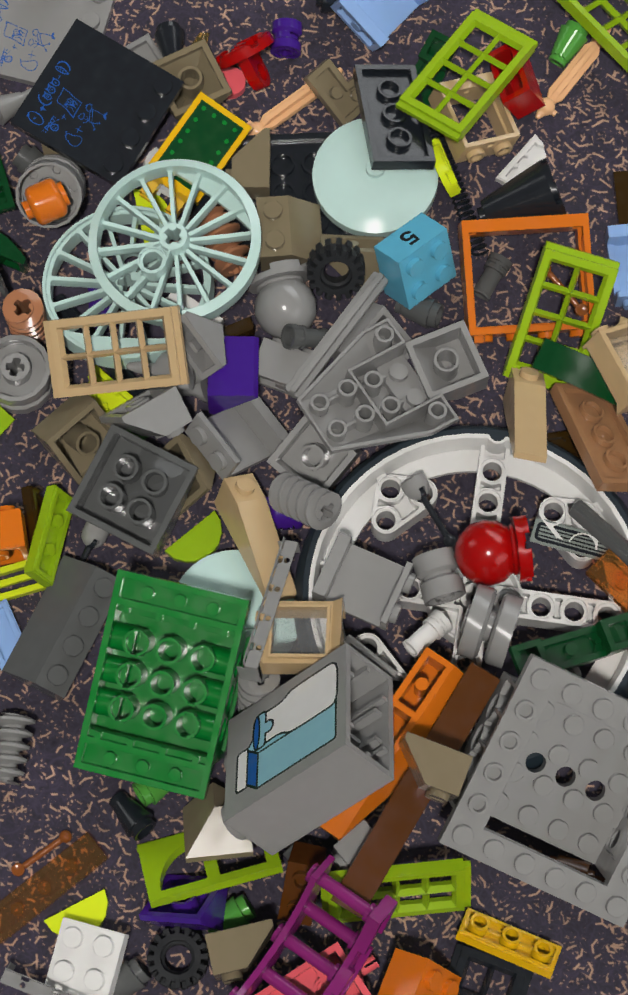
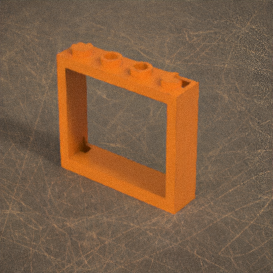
[458,213,594,344]

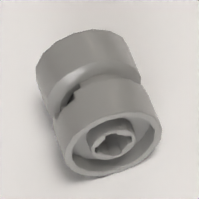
[411,547,466,606]

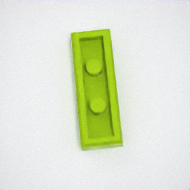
[24,485,72,587]

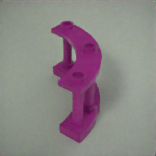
[229,855,398,995]

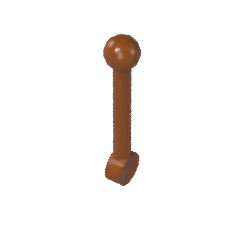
[547,265,588,317]
[11,830,72,877]

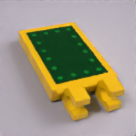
[139,91,252,218]

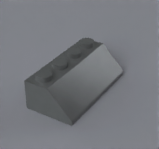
[2,555,116,701]

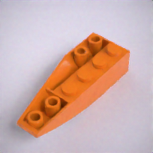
[319,647,464,841]

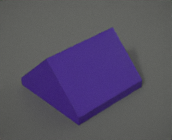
[207,336,259,415]
[139,874,228,931]

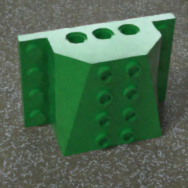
[73,569,253,800]

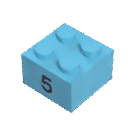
[374,212,457,310]

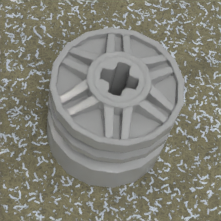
[15,154,86,228]

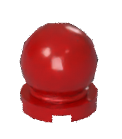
[454,515,534,586]

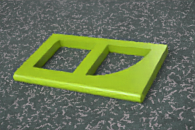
[136,832,283,909]

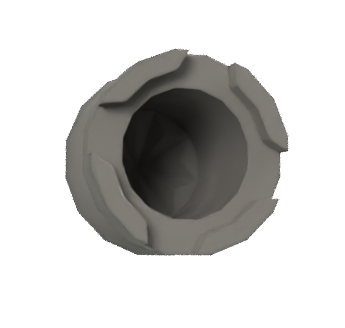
[248,259,317,339]

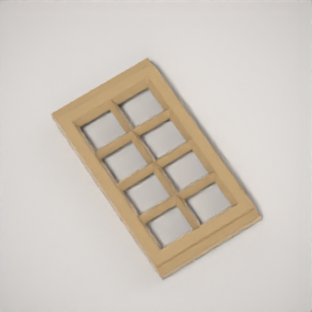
[43,305,190,398]

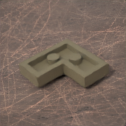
[303,58,371,127]

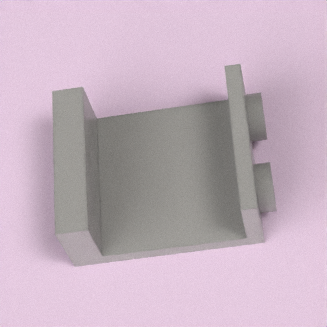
[185,396,288,480]
[312,532,416,631]

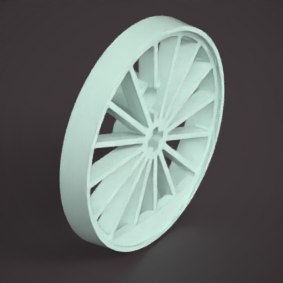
[88,159,261,327]
[42,206,215,369]

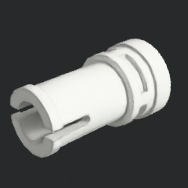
[403,609,453,658]

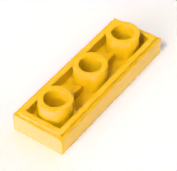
[455,907,562,979]

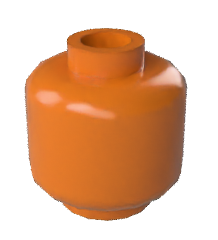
[21,178,71,226]

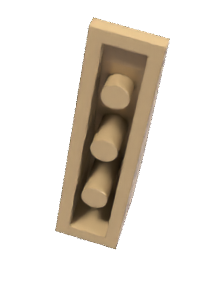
[503,367,547,463]
[214,473,296,601]

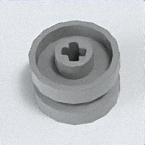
[0,335,53,414]
[457,584,524,669]

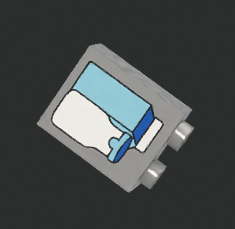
[221,643,394,856]

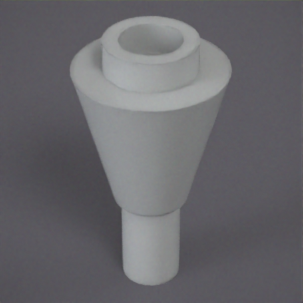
[0,88,32,126]

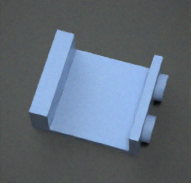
[330,0,428,52]

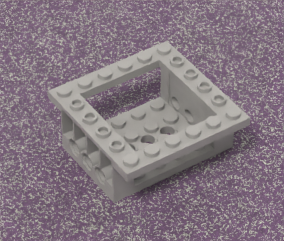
[437,653,628,928]

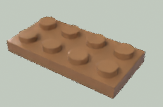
[549,383,628,492]

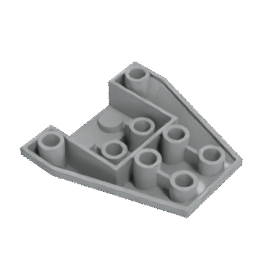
[296,317,459,454]

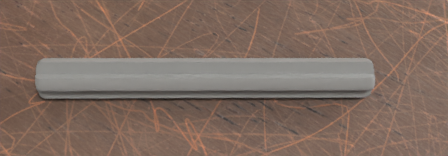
[285,272,388,399]

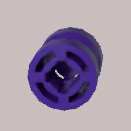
[270,18,303,59]

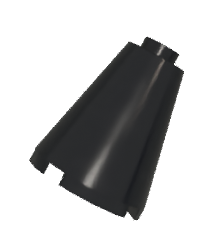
[477,158,567,219]

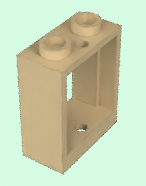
[428,71,521,163]

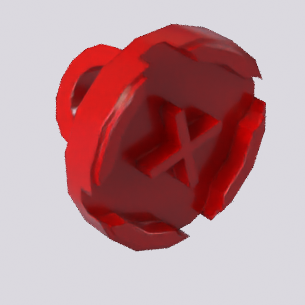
[215,30,274,91]

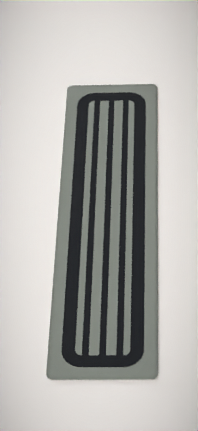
[530,517,626,567]

